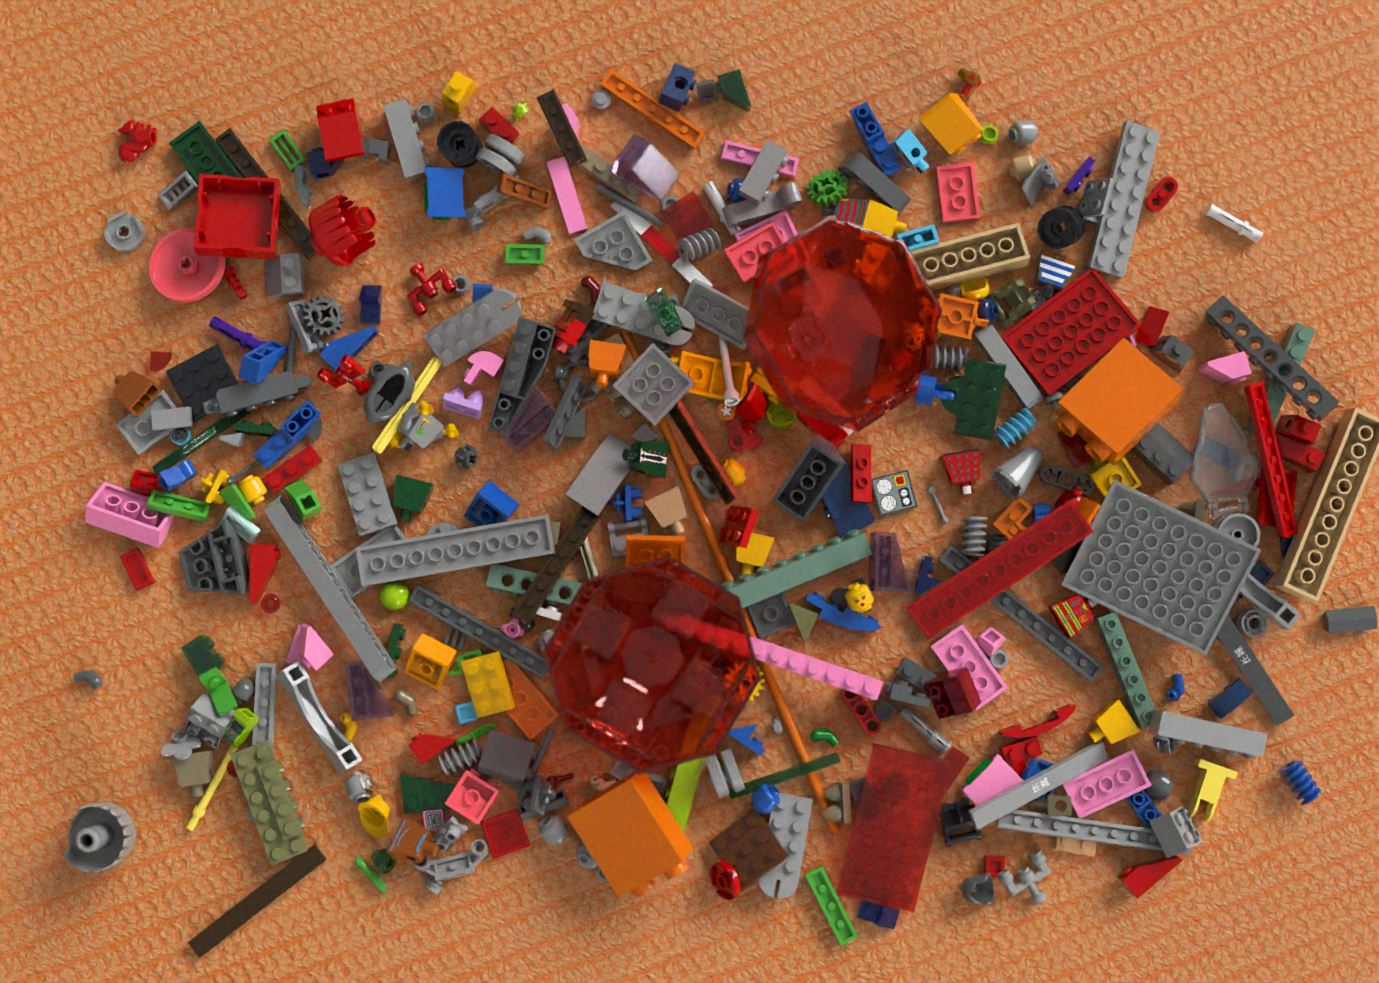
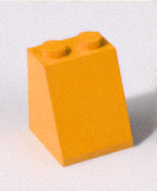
[919,93,984,155]

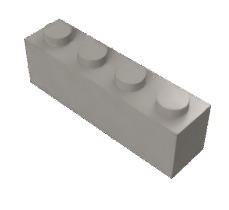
[383,99,431,182]

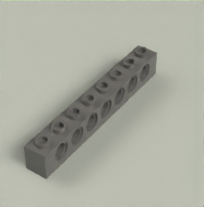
[1206,295,1339,422]

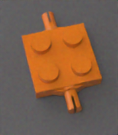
[922,293,989,341]

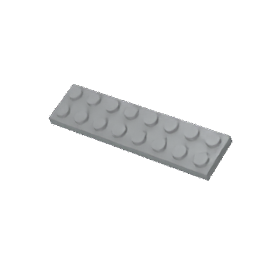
[1087,120,1160,279]

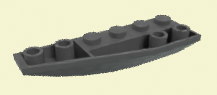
[488,317,557,435]

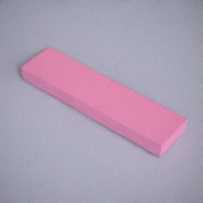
[721,140,799,178]
[546,157,588,235]

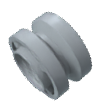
[1235,609,1268,637]

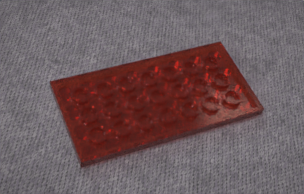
[837,743,952,912]

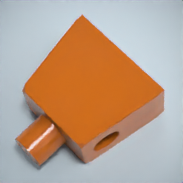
[589,340,627,387]

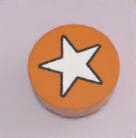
[717,402,736,421]

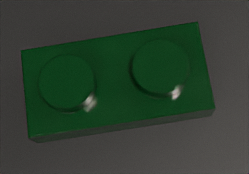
[234,420,278,437]

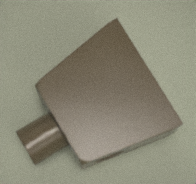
[171,750,214,797]

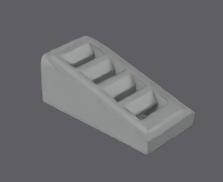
[158,171,199,210]

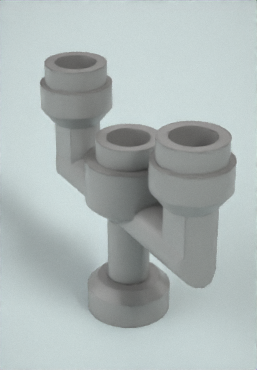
[998,850,1051,905]

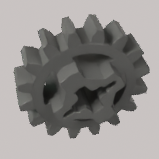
[302,295,345,338]

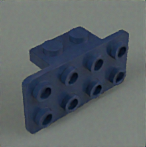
[819,454,874,537]

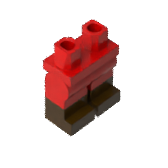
[552,299,595,353]

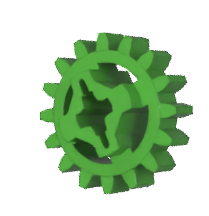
[806,169,849,207]

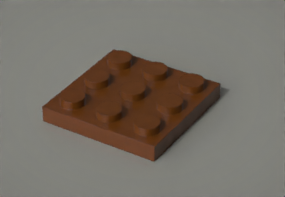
[709,809,790,892]

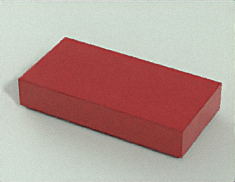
[120,547,156,591]

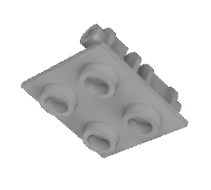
[1021,157,1059,207]

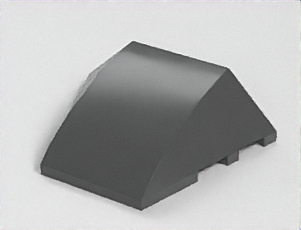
[179,519,250,595]

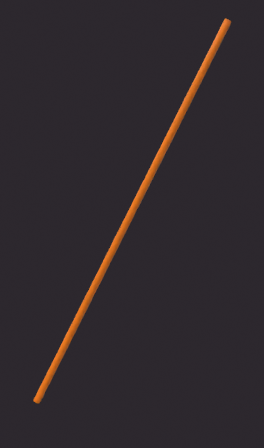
[620,330,839,833]

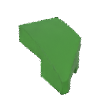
[448,649,484,677]

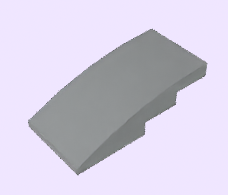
[565,433,631,517]

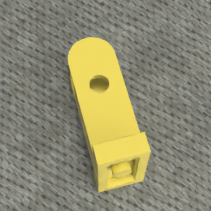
[1188,758,1238,822]

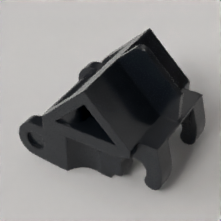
[939,797,981,847]

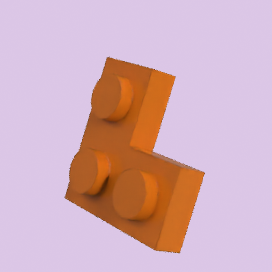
[991,498,1033,539]

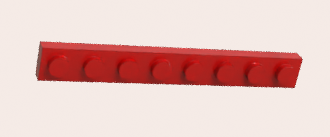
[1244,381,1298,538]

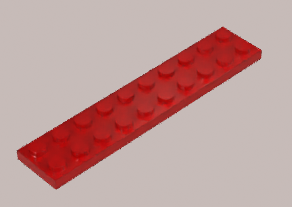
[906,499,1094,640]

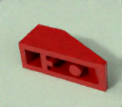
[1275,432,1326,473]
[250,544,281,604]
[1118,855,1183,899]

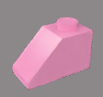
[298,623,334,670]

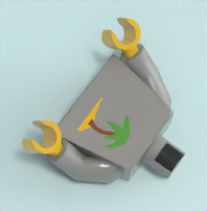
[398,401,459,452]

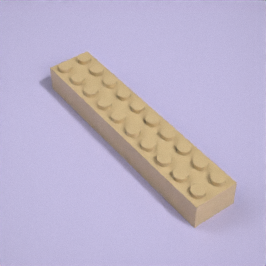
[1273,407,1379,602]

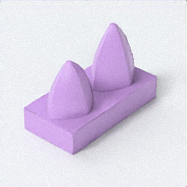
[443,387,483,420]

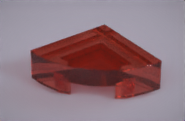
[150,351,172,371]

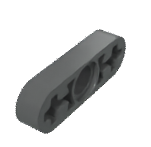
[1039,465,1095,495]

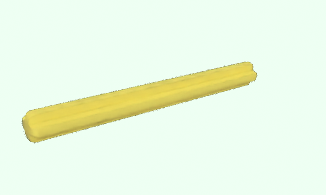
[372,356,442,453]

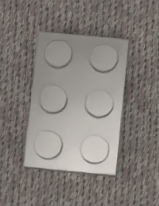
[116,389,177,456]

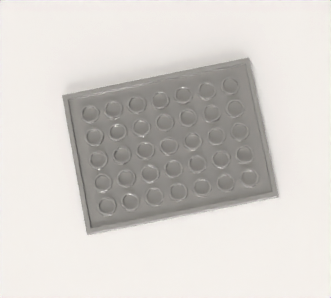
[1061,480,1261,656]

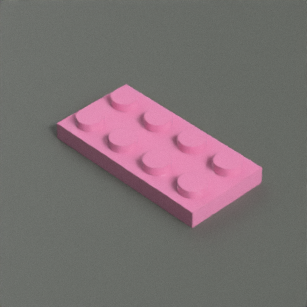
[930,624,1008,711]
[1062,749,1152,819]

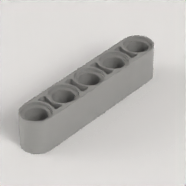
[972,324,1043,410]

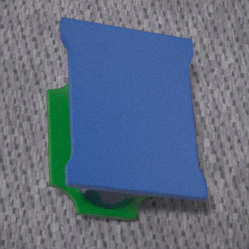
[423,167,466,220]

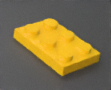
[461,651,515,718]

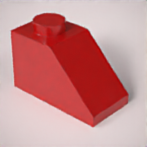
[734,384,768,425]
[408,732,456,765]

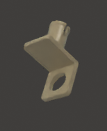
[1029,793,1071,816]

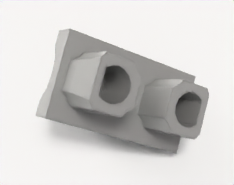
[432,816,468,852]

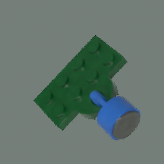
[914,358,1007,441]

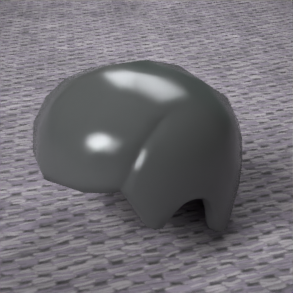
[1144,770,1174,801]

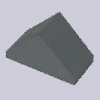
[563,407,586,439]

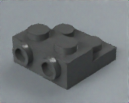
[884,679,930,708]

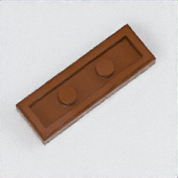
[496,173,552,209]

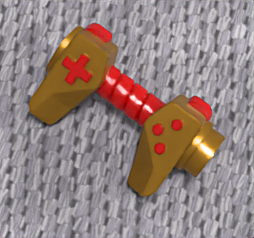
[945,68,982,106]

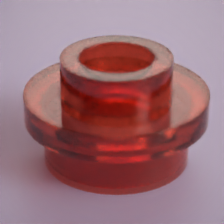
[261,594,281,613]

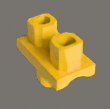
[199,468,230,505]

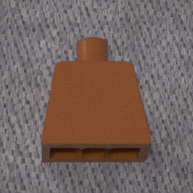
[113,371,162,417]

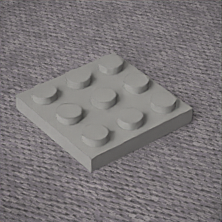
[612,343,696,426]

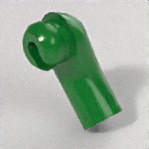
[810,728,840,747]

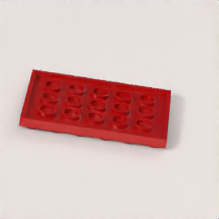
[1001,268,1142,397]

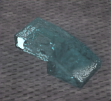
[295,165,312,209]

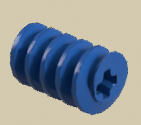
[1278,761,1321,805]

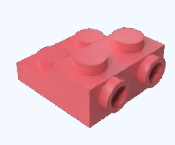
[445,768,500,824]

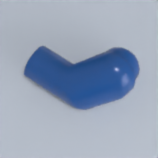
[1166,673,1185,701]

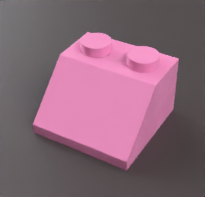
[1197,351,1252,385]

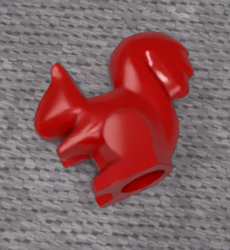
[118,120,157,163]

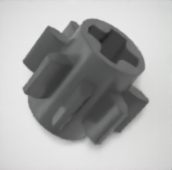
[454,444,479,469]
[1153,737,1179,754]

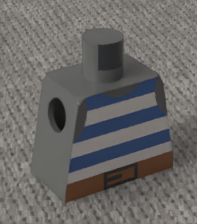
[1034,249,1077,299]

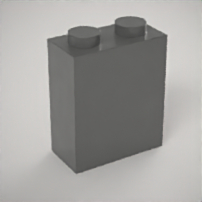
[478,730,538,785]

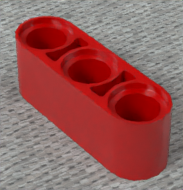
[840,689,881,735]

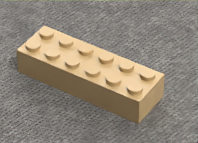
[905,223,1030,295]

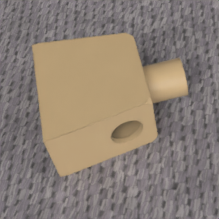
[645,486,687,536]

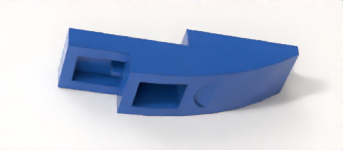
[850,102,902,177]
[253,400,322,469]
[805,592,881,631]

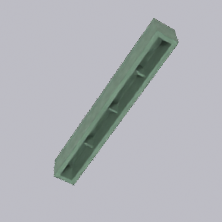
[717,529,872,614]

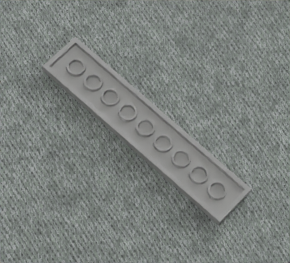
[356,515,555,586]

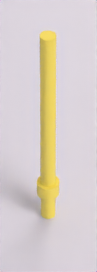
[186,745,239,831]

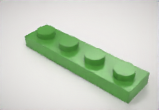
[804,865,858,946]

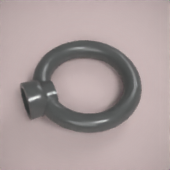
[553,358,601,404]

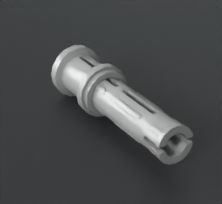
[898,706,952,756]

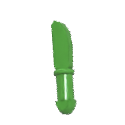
[455,723,497,746]
[354,857,386,893]

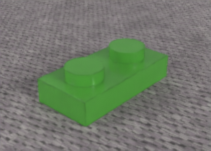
[505,244,545,265]

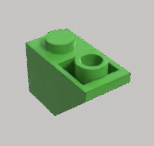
[284,480,321,522]

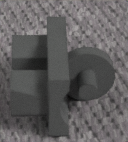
[523,774,556,816]

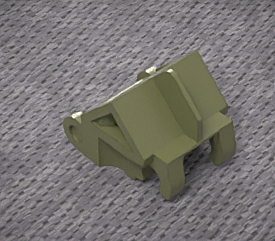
[985,278,1036,327]

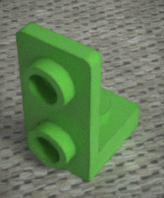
[199,667,238,716]

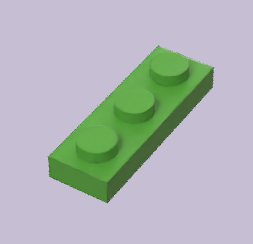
[147,490,211,522]

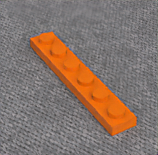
[600,69,706,150]

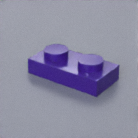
[1063,157,1095,196]

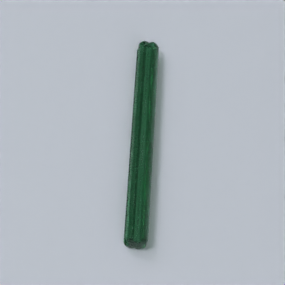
[152,409,252,474]
[729,752,840,799]

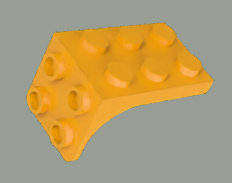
[677,351,751,401]

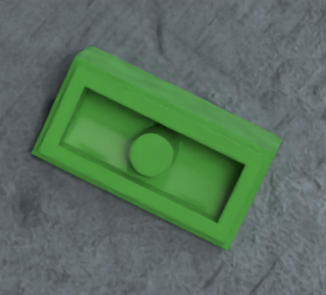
[219,484,256,520]

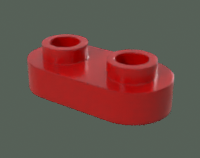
[1145,177,1178,212]

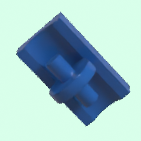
[610,485,642,521]

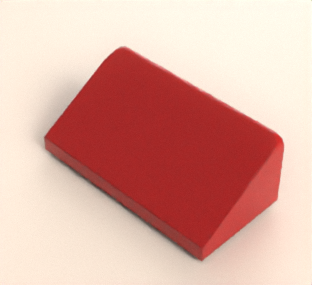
[1135,306,1170,349]
[130,470,171,496]

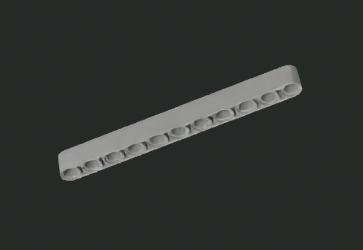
[264,496,396,682]

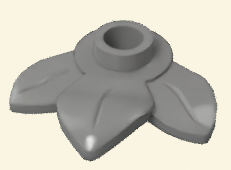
[161,730,201,760]

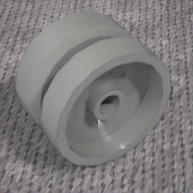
[475,134,525,176]
[1212,513,1260,547]
[705,748,745,799]

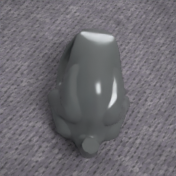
[363,360,416,424]

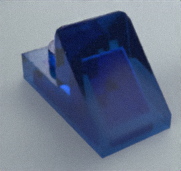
[359,285,383,324]
[913,556,942,595]
[857,898,900,929]

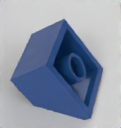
[463,481,520,527]

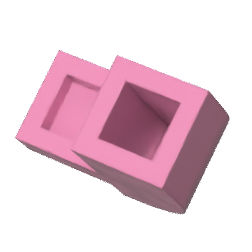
[463,351,506,387]

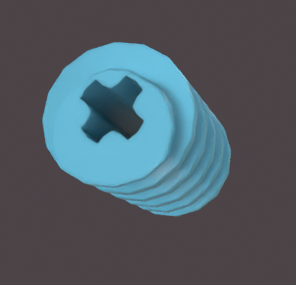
[994,408,1037,449]

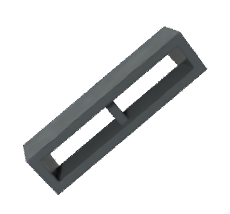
[1322,606,1377,634]
[517,788,570,821]

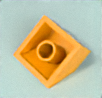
[404,633,457,690]

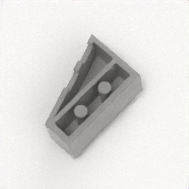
[738,140,789,205]

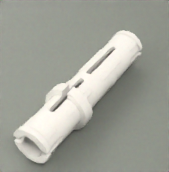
[702,181,742,236]
[1206,204,1263,243]

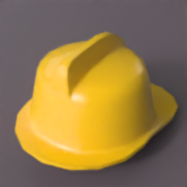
[358,794,390,838]

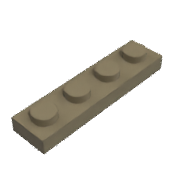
[576,145,645,204]

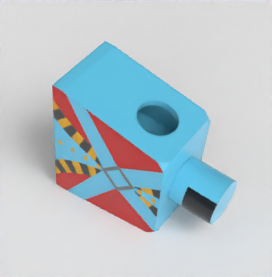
[889,129,929,174]

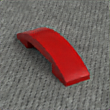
[999,704,1076,738]

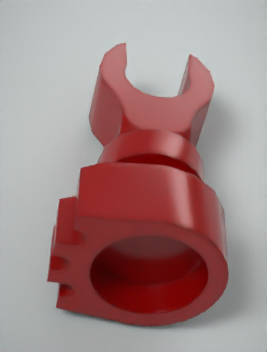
[222,265,247,300]

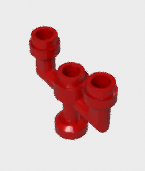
[406,263,457,317]
[316,354,370,396]

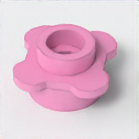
[501,618,524,639]

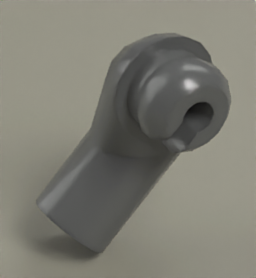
[73,670,103,689]

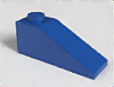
[320,326,380,370]
[239,340,288,384]

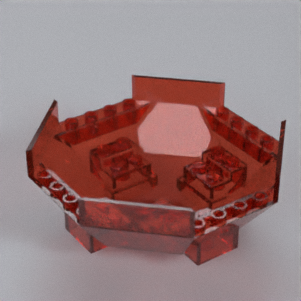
[543,556,762,776]

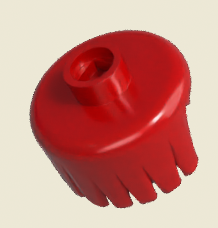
[308,195,377,268]

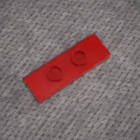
[851,444,872,503]

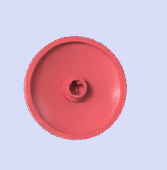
[149,227,226,303]

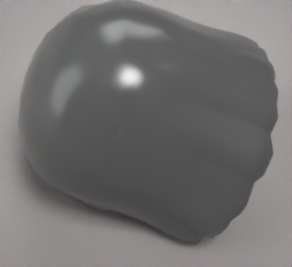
[961,872,994,905]

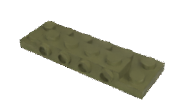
[230,740,308,866]

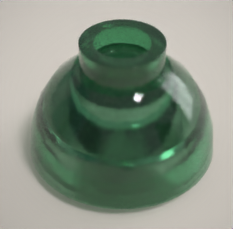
[371,848,397,875]

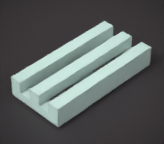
[222,506,261,545]

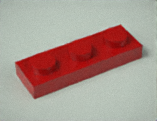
[262,445,323,495]

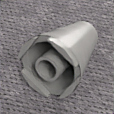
[990,447,1043,500]

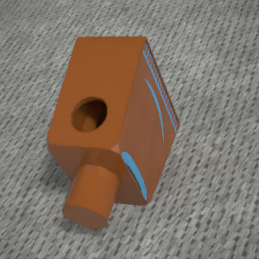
[387,818,439,863]

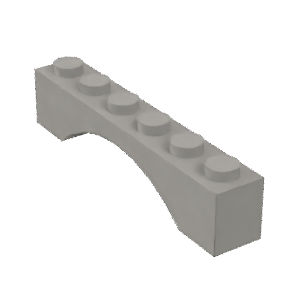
[1239,574,1301,630]
[276,661,362,775]

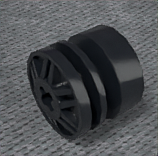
[437,121,483,168]
[1037,205,1085,249]

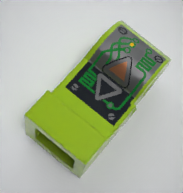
[222,708,260,748]

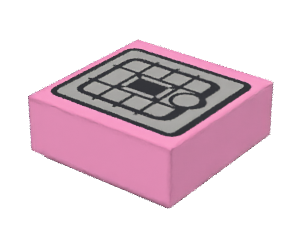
[423,809,445,831]

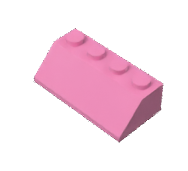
[85,482,175,548]

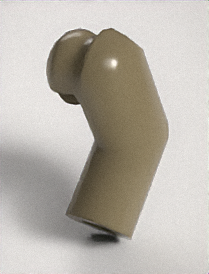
[393,690,417,715]

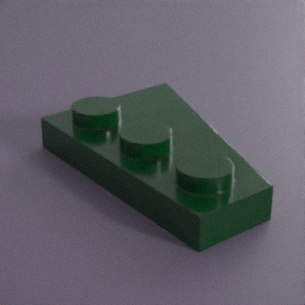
[400,774,455,814]

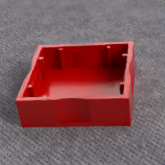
[193,174,281,260]

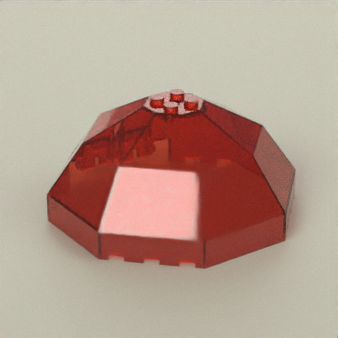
[743,215,942,432]

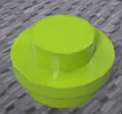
[512,102,529,119]
[980,125,999,145]

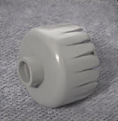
[63,802,136,873]

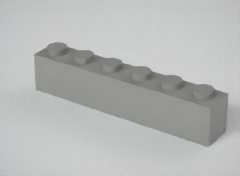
[1149,709,1267,759]

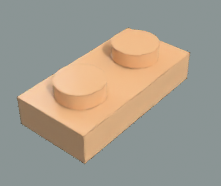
[1054,837,1097,857]

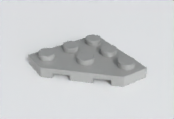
[574,210,652,271]

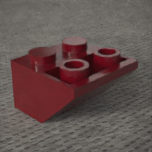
[924,667,981,719]

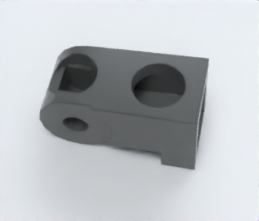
[359,138,392,164]

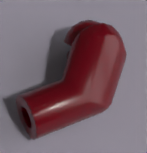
[581,276,601,303]

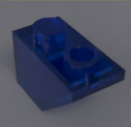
[307,148,344,179]

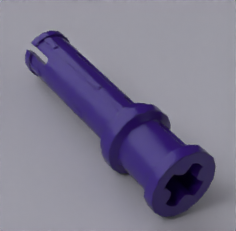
[209,316,266,351]

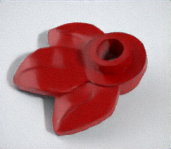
[727,417,764,452]

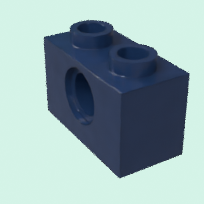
[659,63,697,112]

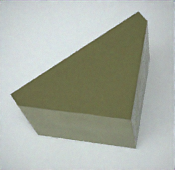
[789,603,818,641]

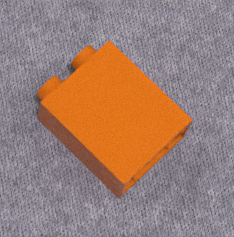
[1055,338,1183,466]
[567,767,693,898]

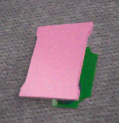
[962,754,1023,806]

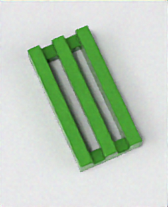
[269,129,307,172]

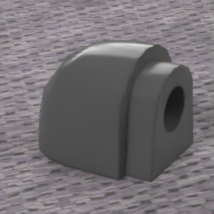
[231,678,255,704]

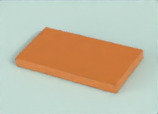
[502,659,560,741]

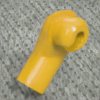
[340,713,358,742]

